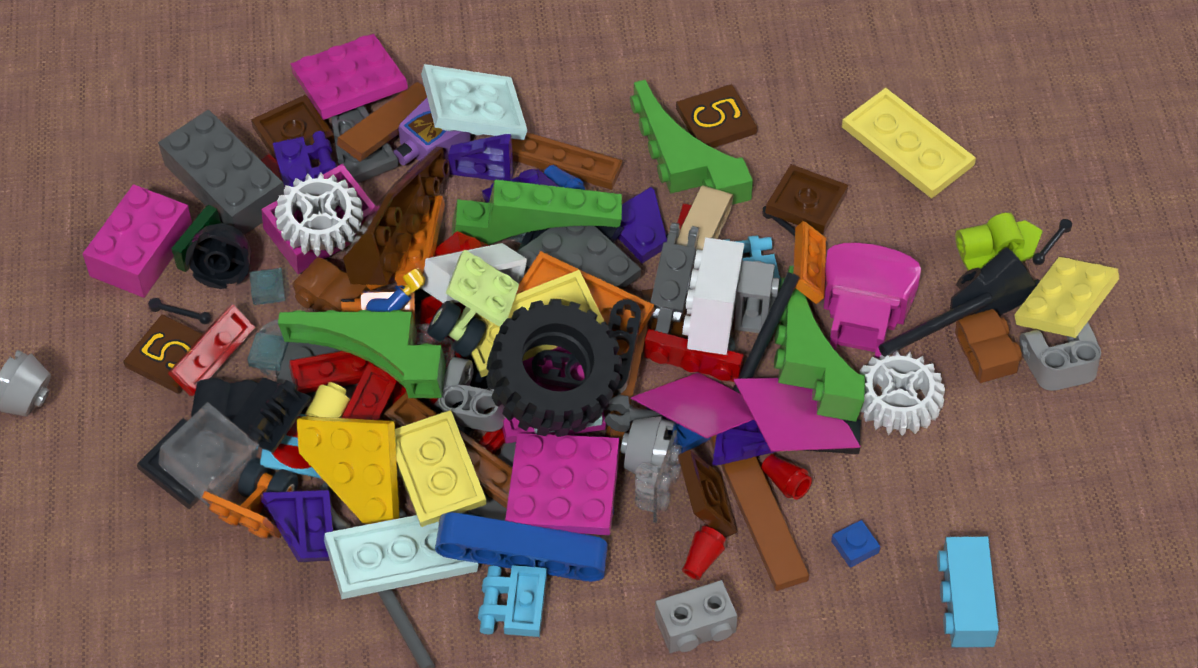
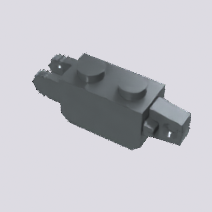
[651,222,699,334]

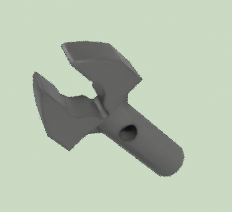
[604,395,668,432]

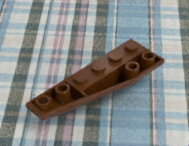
[343,147,450,285]

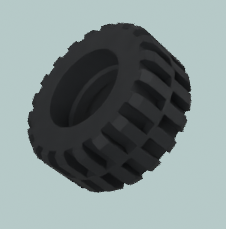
[486,299,622,437]

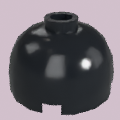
[185,223,252,289]

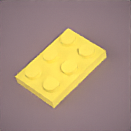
[1015,257,1119,338]
[395,410,486,527]

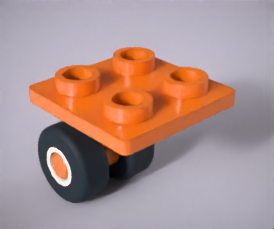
[202,458,298,540]

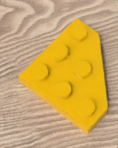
[297,416,400,524]

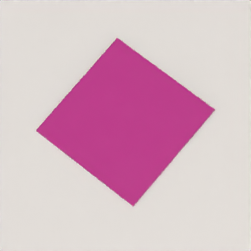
[631,373,754,439]
[734,378,861,452]

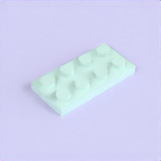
[324,515,479,599]

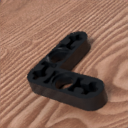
[532,299,641,395]

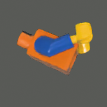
[341,268,425,322]

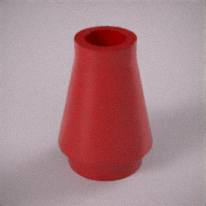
[761,454,812,500]
[682,526,726,580]

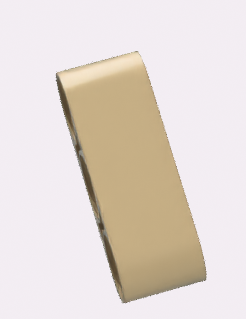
[677,185,733,251]

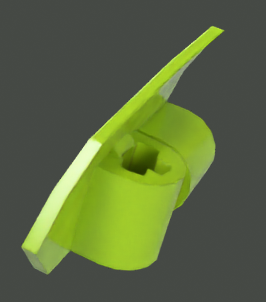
[955,213,1043,271]

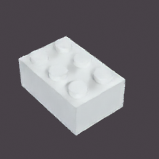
[682,237,744,355]

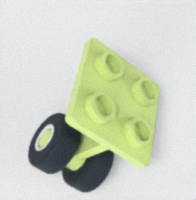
[427,250,519,357]

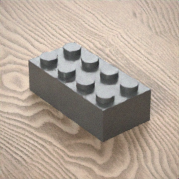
[158,109,284,235]

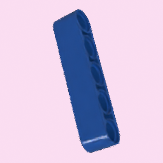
[435,512,608,582]

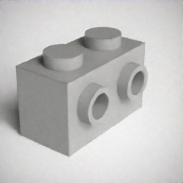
[734,260,780,333]
[655,580,737,653]

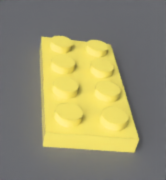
[842,88,976,199]
[471,270,605,378]

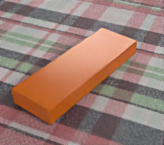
[793,221,826,304]

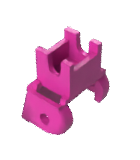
[824,243,921,359]

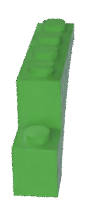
[630,80,753,205]
[452,180,622,245]
[774,266,865,422]
[278,310,446,398]

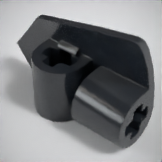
[950,247,1036,316]

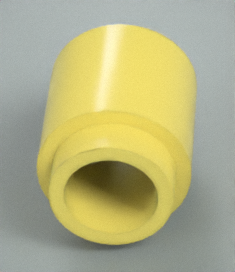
[305,382,350,418]

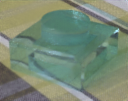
[249,268,286,305]
[247,332,289,372]

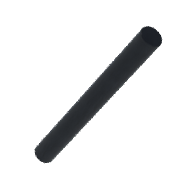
[732,272,800,394]
[879,292,993,357]

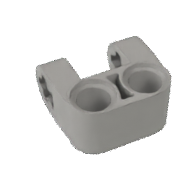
[1020,322,1101,391]
[438,357,506,431]

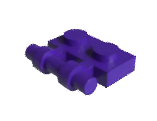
[273,131,337,189]

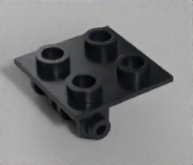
[225,377,311,453]

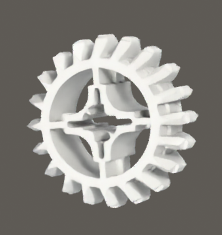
[275,172,363,257]
[860,351,945,436]

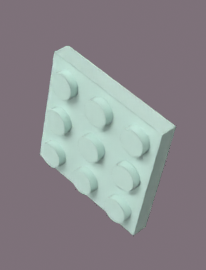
[421,64,527,140]

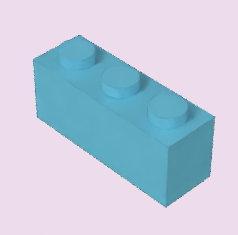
[937,537,999,647]

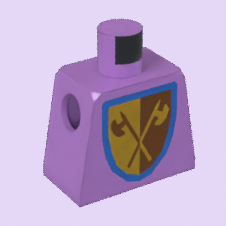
[393,98,470,165]

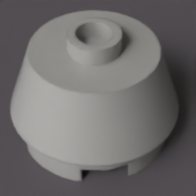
[0,350,51,417]
[621,416,676,483]

